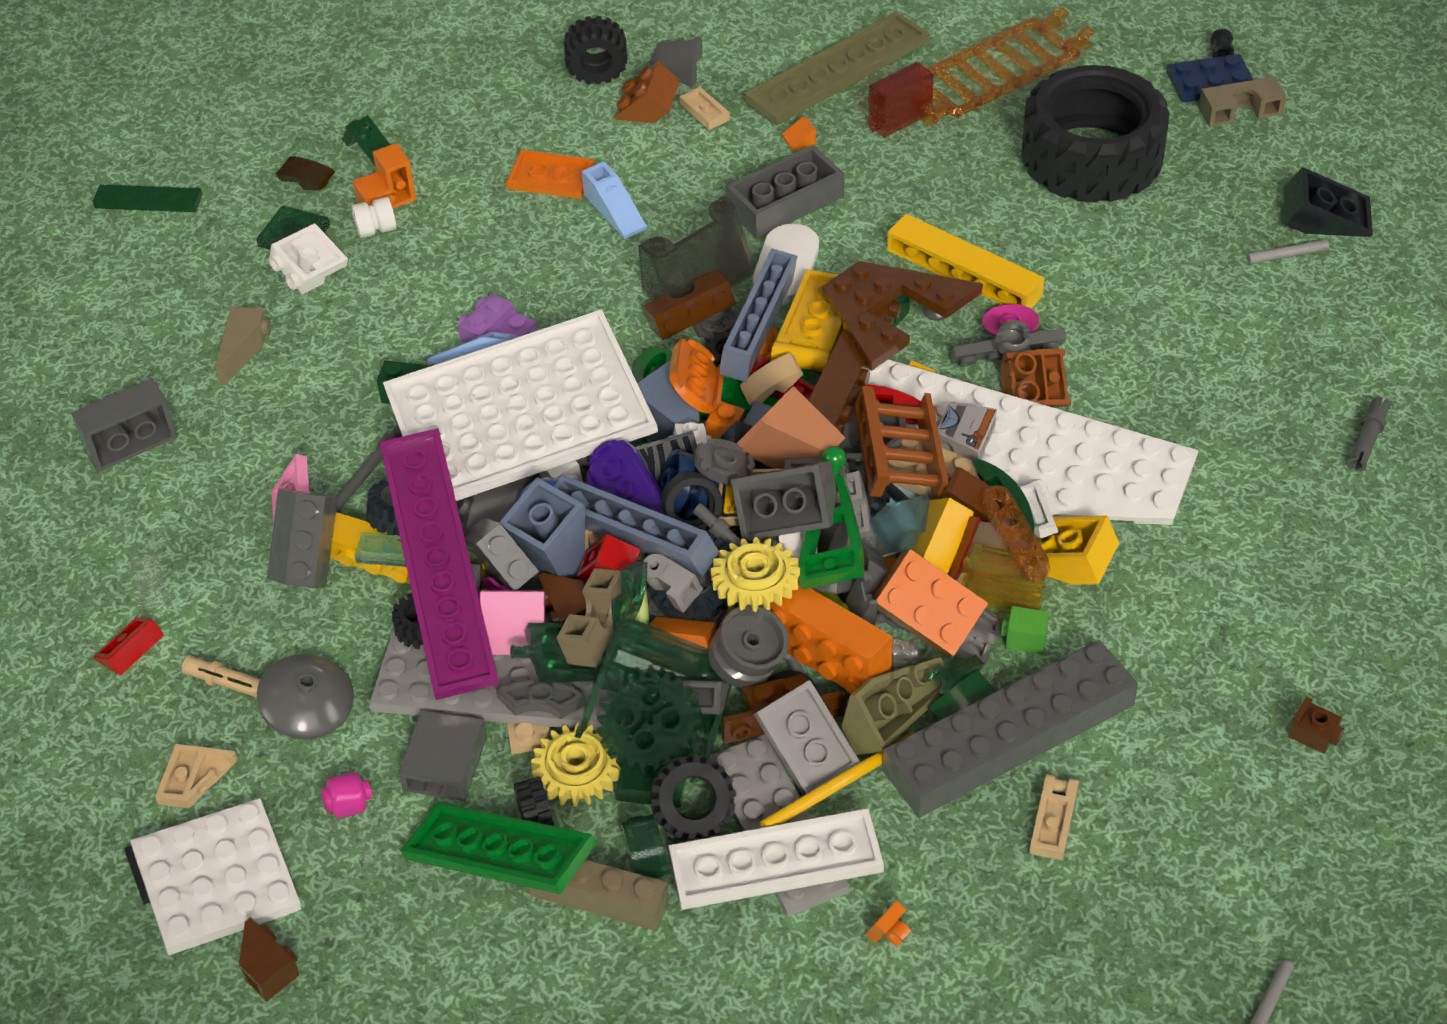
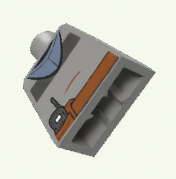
[936,402,997,460]

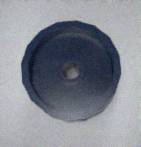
[657,449,719,520]

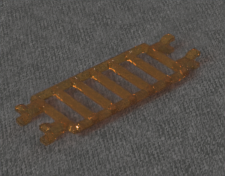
[897,7,1094,127]

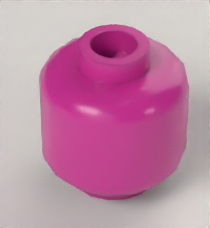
[321,772,372,819]

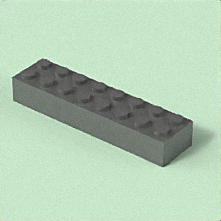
[883,640,1138,818]

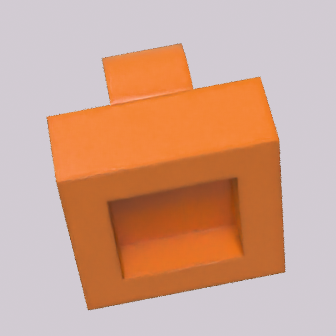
[865,900,911,946]

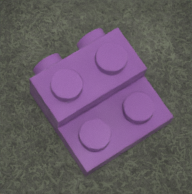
[458,293,538,342]

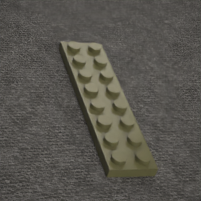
[744,11,930,125]

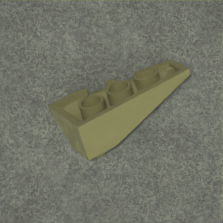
[841,657,954,755]

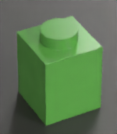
[1001,606,1050,654]

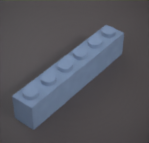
[719,248,798,382]
[554,475,719,577]

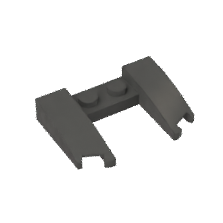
[817,502,878,626]

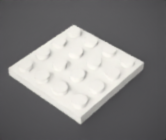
[130,798,301,956]

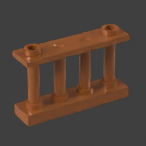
[854,386,951,500]

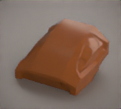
[1000,349,1071,408]

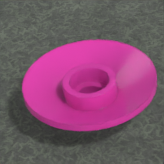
[983,304,1039,337]

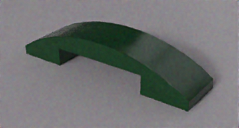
[971,458,1041,549]

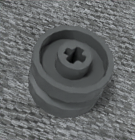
[708,605,789,688]

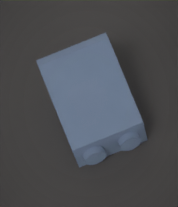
[637,360,699,442]
[499,477,585,579]

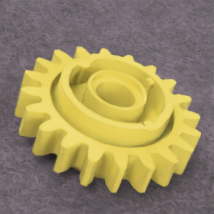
[711,537,800,612]
[531,723,622,807]

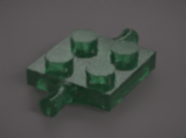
[510,623,616,682]

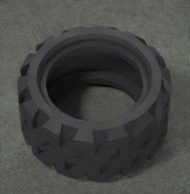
[1021,65,1170,203]

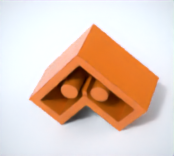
[352,143,416,209]

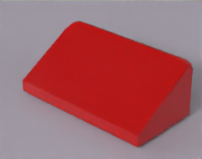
[93,617,164,676]

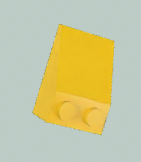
[1035,515,1119,585]

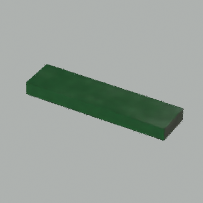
[93,185,202,212]

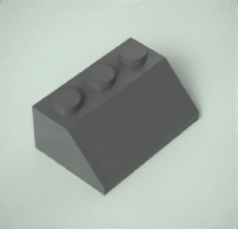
[731,461,837,541]
[457,477,527,555]
[267,488,338,588]

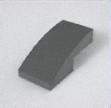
[954,608,1003,671]

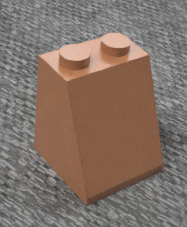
[736,386,846,469]

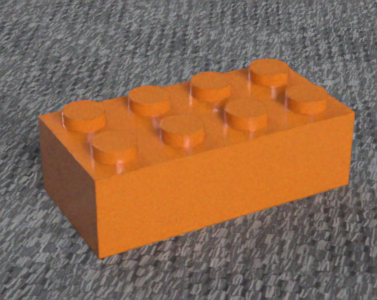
[770,581,893,694]

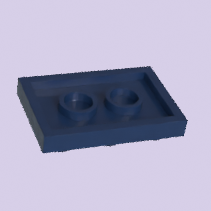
[1166,54,1254,103]

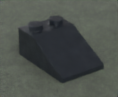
[1283,167,1373,237]

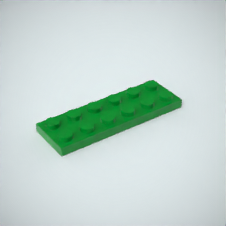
[400,802,597,895]

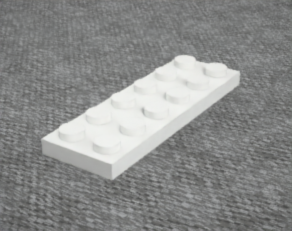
[669,808,884,910]

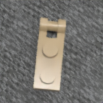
[1029,774,1079,861]

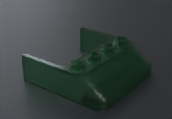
[574,618,732,783]

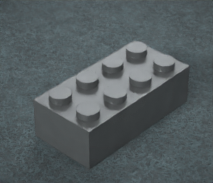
[726,145,844,239]

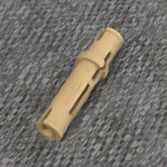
[182,655,260,697]

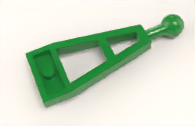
[799,446,864,590]

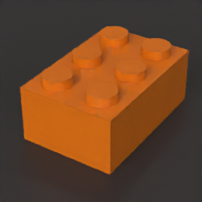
[873,549,988,656]

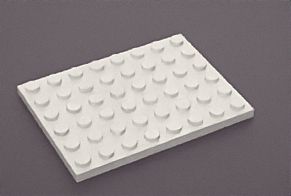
[383,309,658,501]

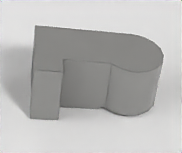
[641,554,703,613]

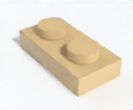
[679,87,730,130]

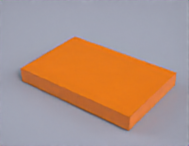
[506,150,596,199]

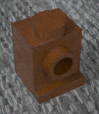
[1289,697,1344,754]

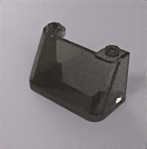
[638,196,755,301]

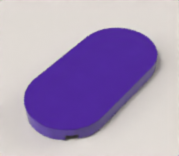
[586,440,663,514]

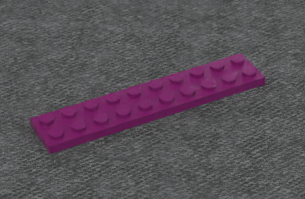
[379,428,499,700]

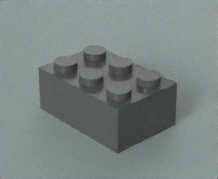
[71,378,178,473]

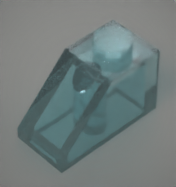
[869,494,930,552]

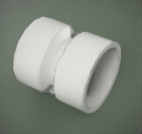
[351,196,397,239]

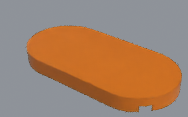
[669,338,724,414]

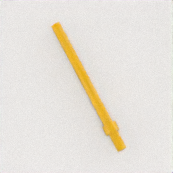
[760,731,915,828]

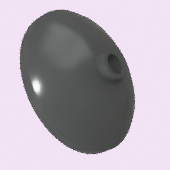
[257,654,354,739]

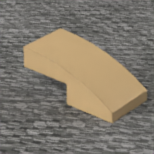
[740,353,803,407]

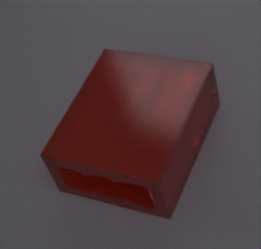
[868,61,934,138]

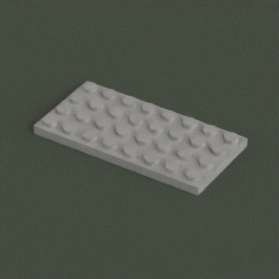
[369,619,643,733]

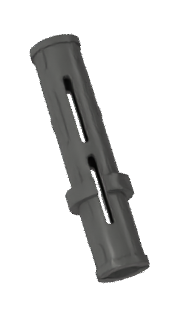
[1347,397,1391,472]

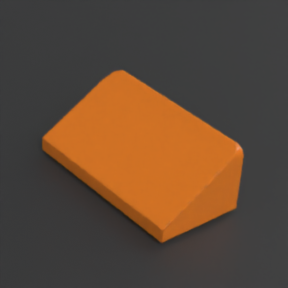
[645,617,717,651]

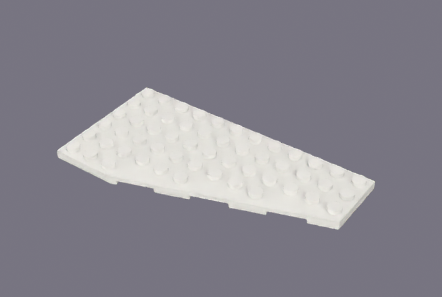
[859,359,1199,525]

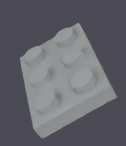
[753,680,860,796]

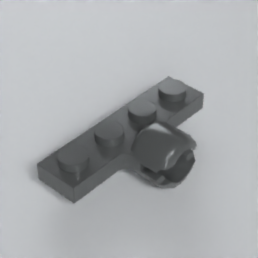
[949,320,1066,367]

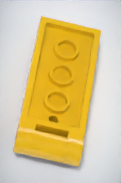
[771,269,843,372]

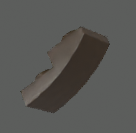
[276,156,335,191]

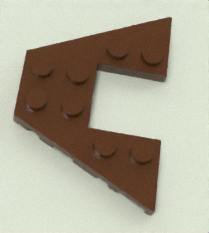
[822,261,983,371]

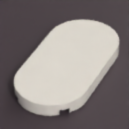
[753,224,819,304]

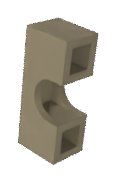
[1199,76,1286,127]
[557,568,633,667]

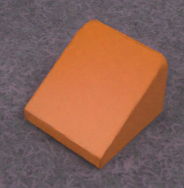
[782,116,816,152]

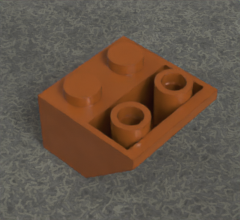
[614,61,680,123]

